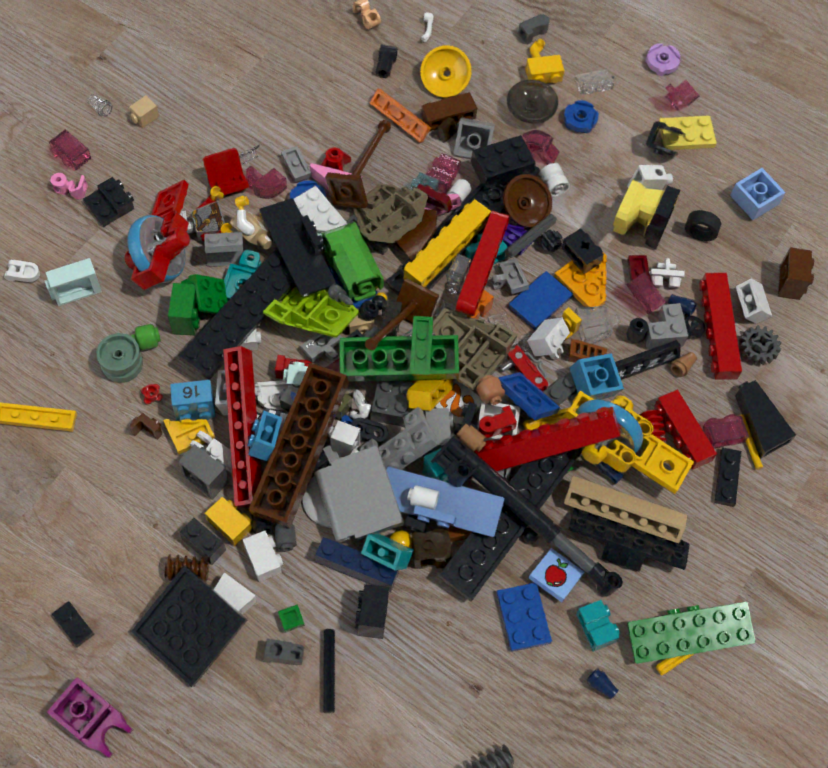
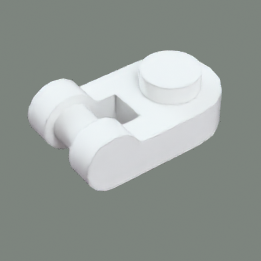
[4,260,40,282]

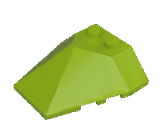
[263,287,359,338]

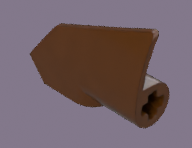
[395,209,437,261]

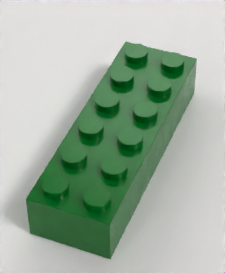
[340,335,459,382]

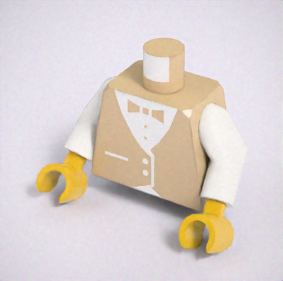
[230,195,273,249]

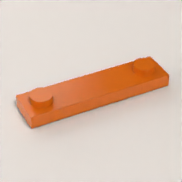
[370,88,431,142]

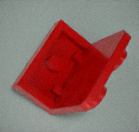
[203,148,249,197]

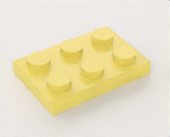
[659,116,717,150]

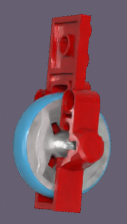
[124,180,190,290]

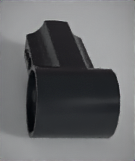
[376,44,398,78]

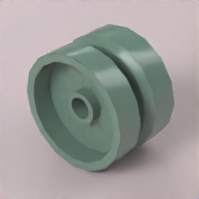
[96,333,143,383]

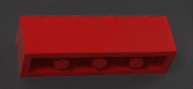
[654,389,717,470]

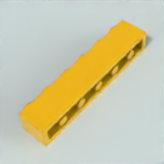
[404,199,491,287]

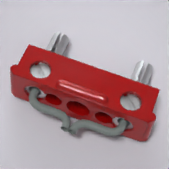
[500,345,548,392]

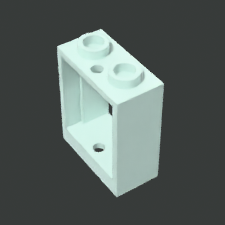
[44,258,102,306]

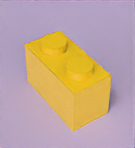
[525,55,565,85]
[205,497,252,546]

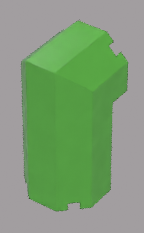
[321,222,384,301]

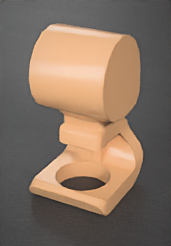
[353,0,381,29]

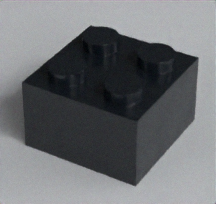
[355,584,389,639]

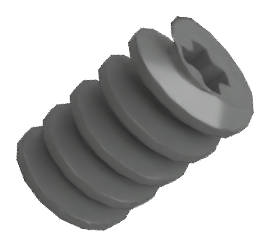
[466,744,514,768]

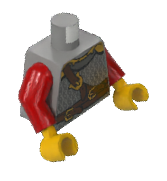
[187,186,233,242]

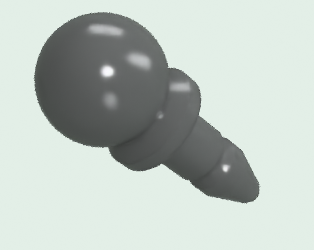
[328,285,353,305]

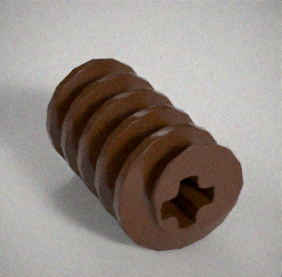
[164,554,210,582]

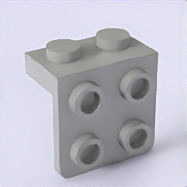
[204,232,243,267]

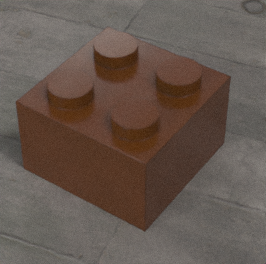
[778,247,814,300]

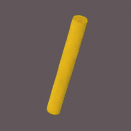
[736,415,763,470]

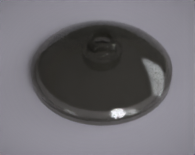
[507,80,558,124]

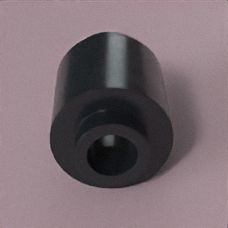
[626,318,648,343]

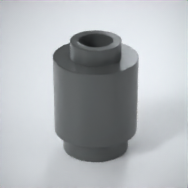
[275,524,297,552]

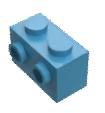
[247,411,282,461]

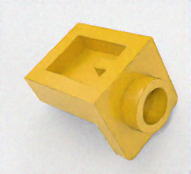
[562,307,582,340]

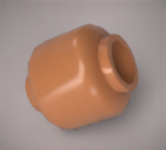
[476,375,505,405]

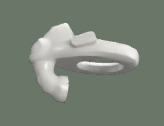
[349,389,372,419]

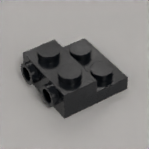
[83,177,134,227]

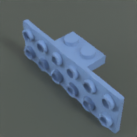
[386,467,504,537]

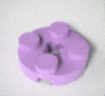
[646,44,680,76]

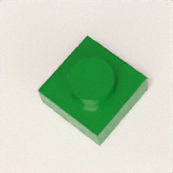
[278,604,305,633]

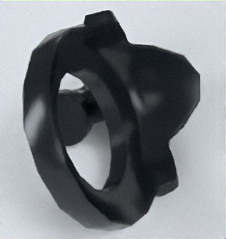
[684,316,705,339]

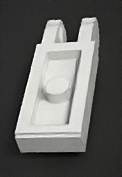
[190,431,233,477]

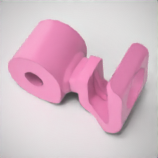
[50,173,88,200]

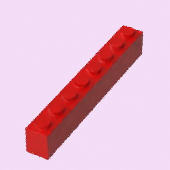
[223,346,262,508]
[469,407,621,479]

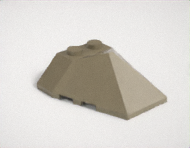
[353,184,428,243]
[432,308,518,391]

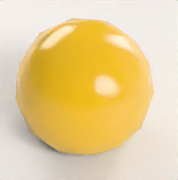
[389,530,413,549]

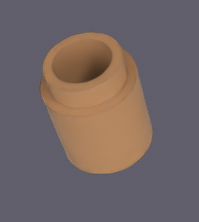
[456,424,486,452]

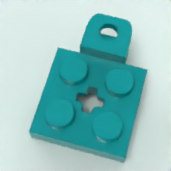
[224,250,261,301]

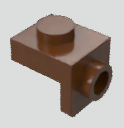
[129,413,163,440]

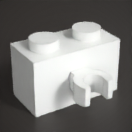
[527,317,570,359]

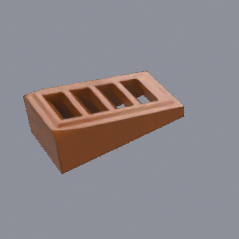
[568,339,607,362]

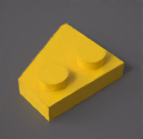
[163,419,215,454]

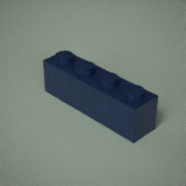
[315,537,399,593]

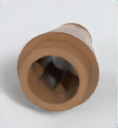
[671,352,697,377]

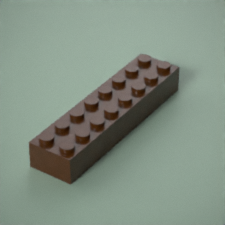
[248,363,349,528]

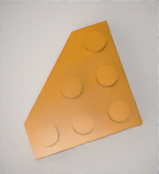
[554,245,607,314]

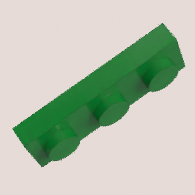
[410,316,433,377]

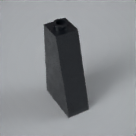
[735,380,796,459]

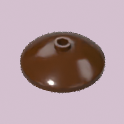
[503,174,552,228]

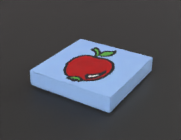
[529,548,584,602]

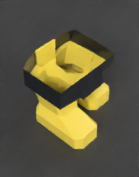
[613,180,680,250]

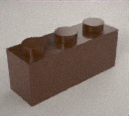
[421,92,477,132]

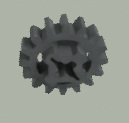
[739,325,782,365]

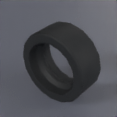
[685,210,722,241]

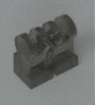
[381,300,402,337]

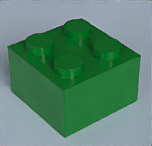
[168,283,201,336]

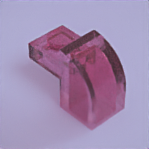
[664,79,700,111]
[522,130,560,165]
[246,166,287,199]

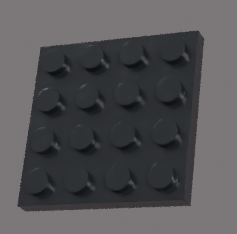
[131,566,248,687]

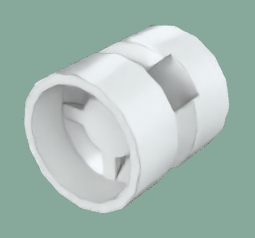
[539,163,570,197]

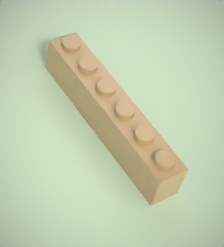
[564,476,687,543]

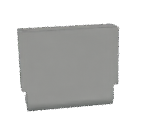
[314,445,405,543]

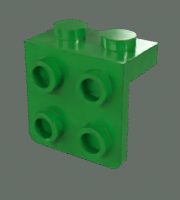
[181,274,227,314]

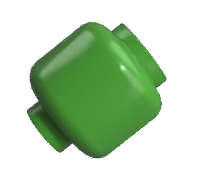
[132,324,161,351]

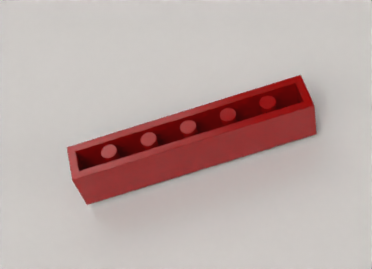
[699,273,742,380]

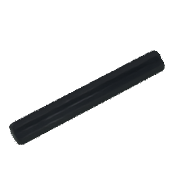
[323,629,335,713]

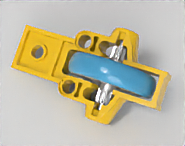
[562,391,694,494]

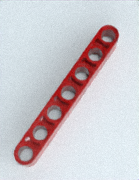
[455,211,510,316]

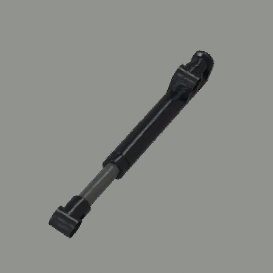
[430,435,623,597]

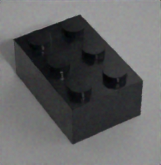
[471,135,536,190]

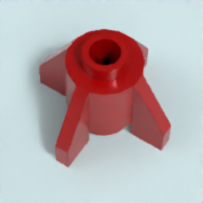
[321,147,351,171]

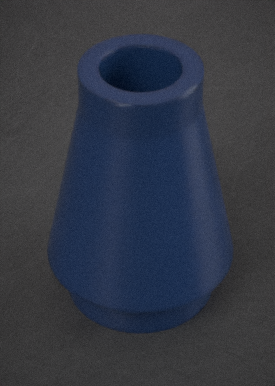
[668,294,697,316]
[587,668,619,699]

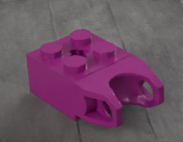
[47,677,133,758]

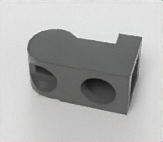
[518,14,550,44]
[263,638,305,665]

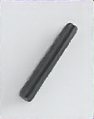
[505,214,557,258]

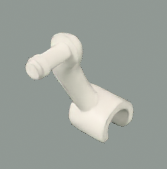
[422,13,433,42]

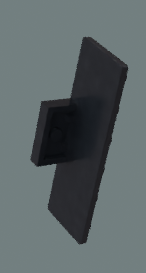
[259,198,336,297]
[568,507,690,572]

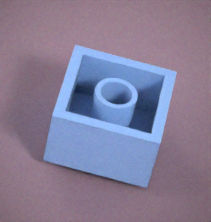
[730,168,786,220]

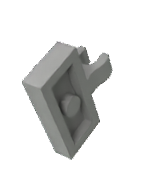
[492,258,529,294]
[301,333,342,363]

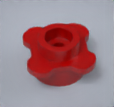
[141,384,163,404]

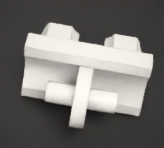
[649,258,685,288]

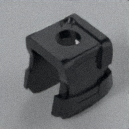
[646,121,686,156]

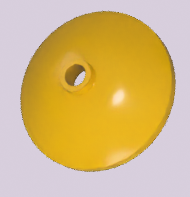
[420,45,472,98]

